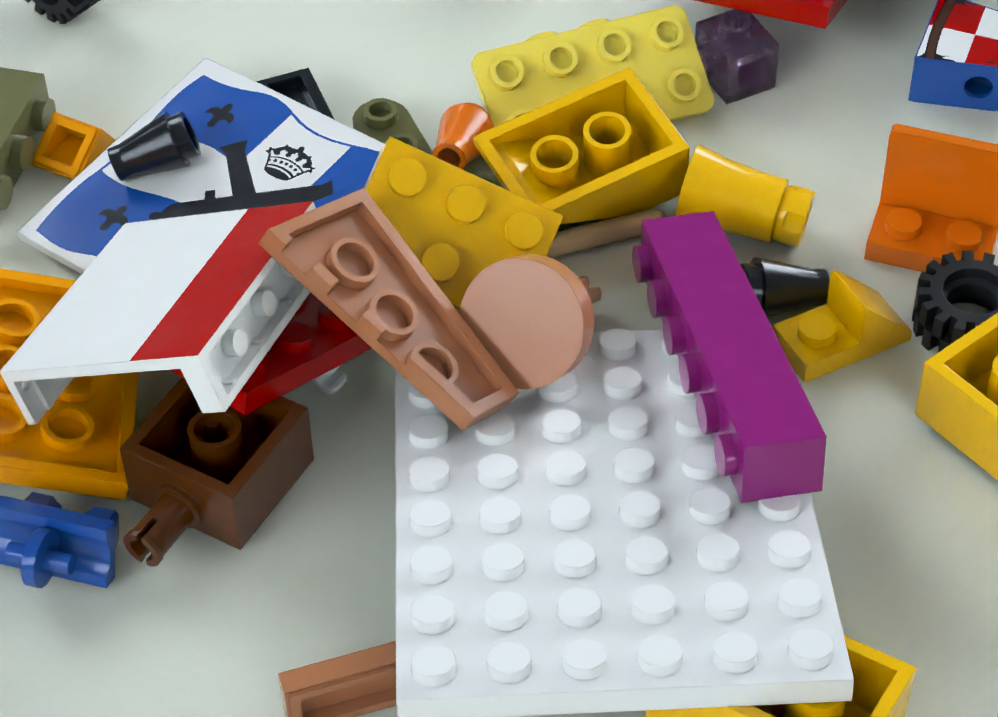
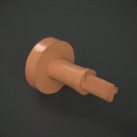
[460,254,602,389]

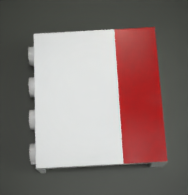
[0,201,316,425]

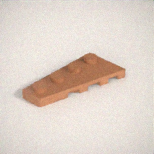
[258,188,519,431]

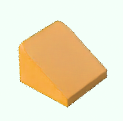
[32,112,116,180]

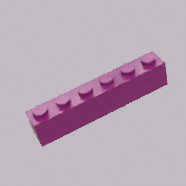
[632,211,827,503]

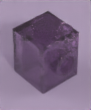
[695,9,779,104]

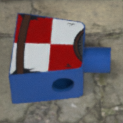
[908,0,998,112]

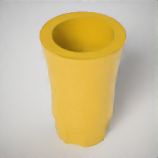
[675,144,815,247]

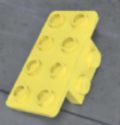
[471,5,714,127]

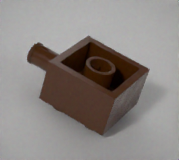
[120,378,314,567]

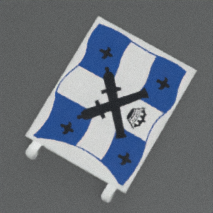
[17,58,384,394]

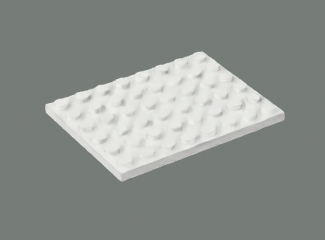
[395,325,854,717]

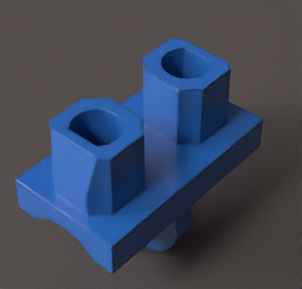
[0,492,119,588]

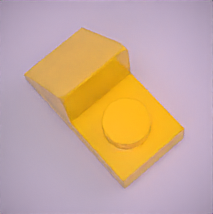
[773,270,912,383]

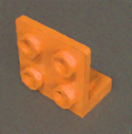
[864,124,998,273]

